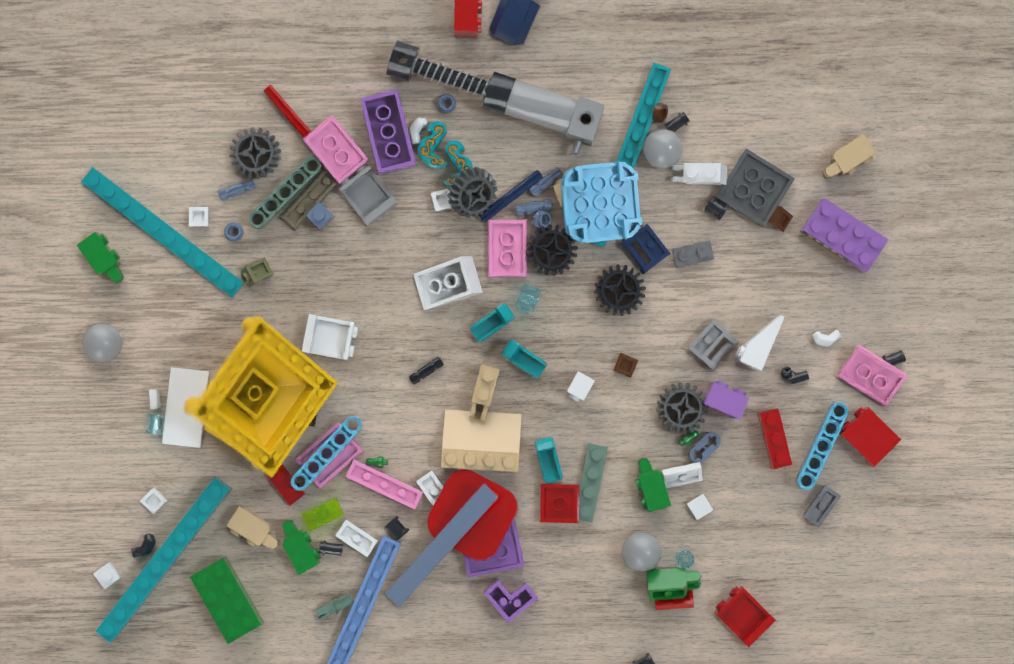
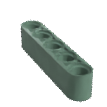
[249,157,322,229]

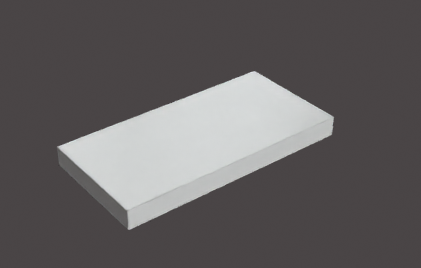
[162,367,210,448]

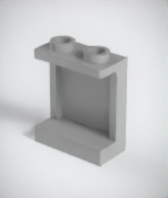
[339,166,398,227]

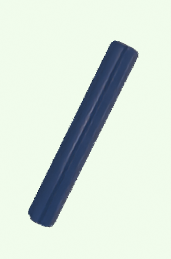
[479,170,543,222]

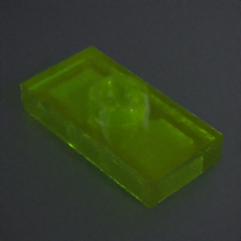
[302,497,345,531]

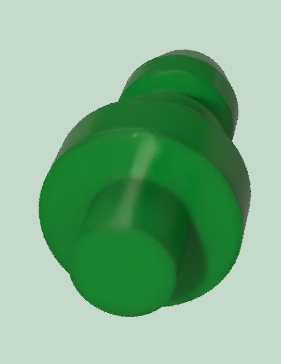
[678,430,699,446]
[366,456,388,468]

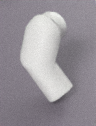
[409,117,428,145]
[812,329,842,347]

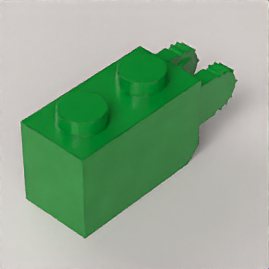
[77,232,124,283]
[635,458,671,513]
[282,520,321,575]
[646,567,702,601]

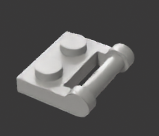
[688,319,739,371]

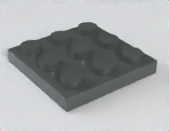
[715,149,795,228]

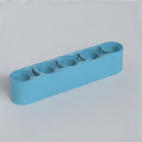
[796,403,848,490]
[291,416,363,490]

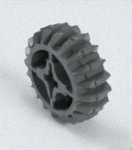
[229,127,281,179]
[446,166,498,218]
[656,382,708,434]

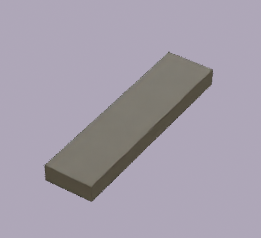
[281,169,339,230]

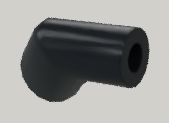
[781,366,809,384]
[131,533,156,558]

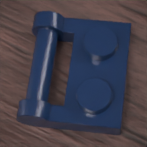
[620,223,670,274]

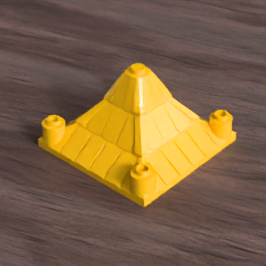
[184,316,338,477]

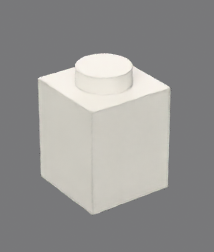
[566,371,595,402]

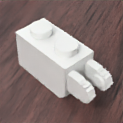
[671,163,727,185]

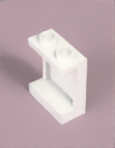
[302,314,358,361]

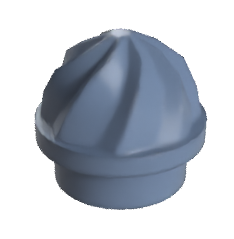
[532,211,552,230]

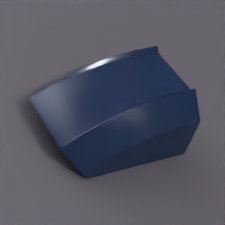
[489,0,540,45]

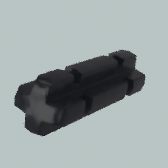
[409,357,444,385]

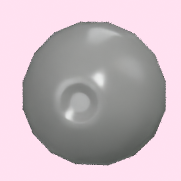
[643,129,683,168]
[82,323,123,363]
[622,532,662,572]

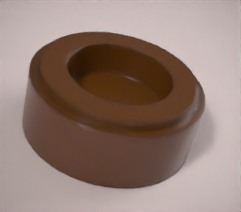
[652,103,668,123]

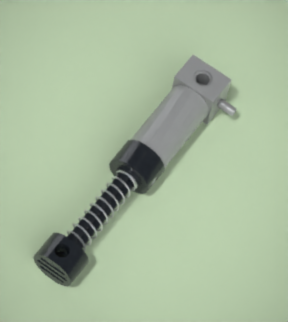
[386,40,605,155]

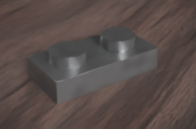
[672,241,714,268]
[803,485,841,527]

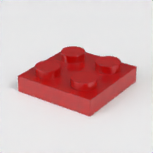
[540,484,580,523]

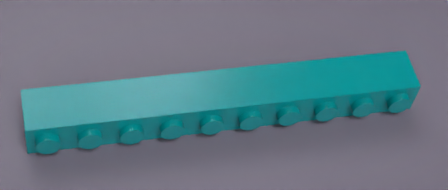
[95,477,233,643]

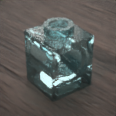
[515,283,542,314]

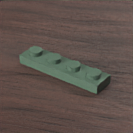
[579,443,608,522]

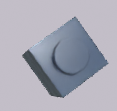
[306,202,335,230]

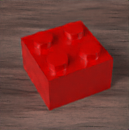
[454,0,482,38]

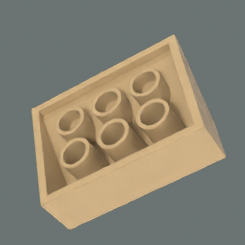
[441,409,522,472]

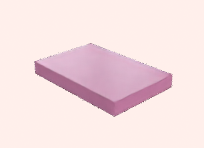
[303,115,369,184]
[488,220,527,277]
[837,344,908,407]
[295,422,364,489]

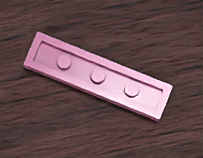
[346,459,423,510]

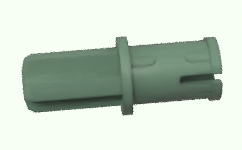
[315,594,354,621]

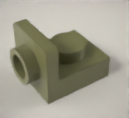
[241,257,274,288]

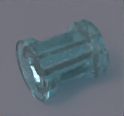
[146,414,165,435]
[676,550,694,568]

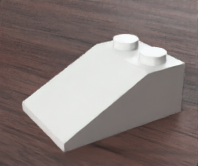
[413,256,483,310]
[735,316,784,371]

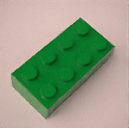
[190,556,264,644]

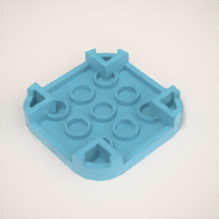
[561,162,643,243]

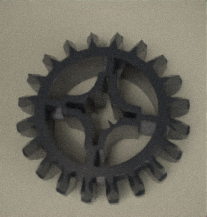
[526,224,578,276]
[594,264,646,316]

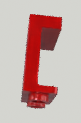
[839,407,902,467]
[714,586,776,647]

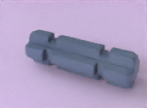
[529,167,563,197]
[218,179,256,200]
[515,199,553,216]

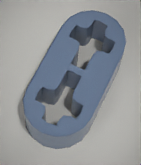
[689,432,721,463]

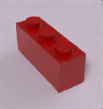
[757,408,793,469]

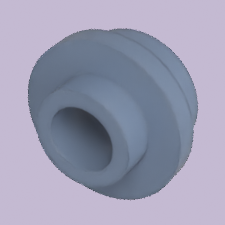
[437,94,456,113]
[224,222,244,242]

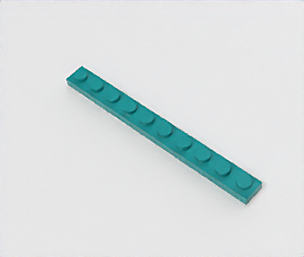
[590,63,671,248]
[81,167,244,298]

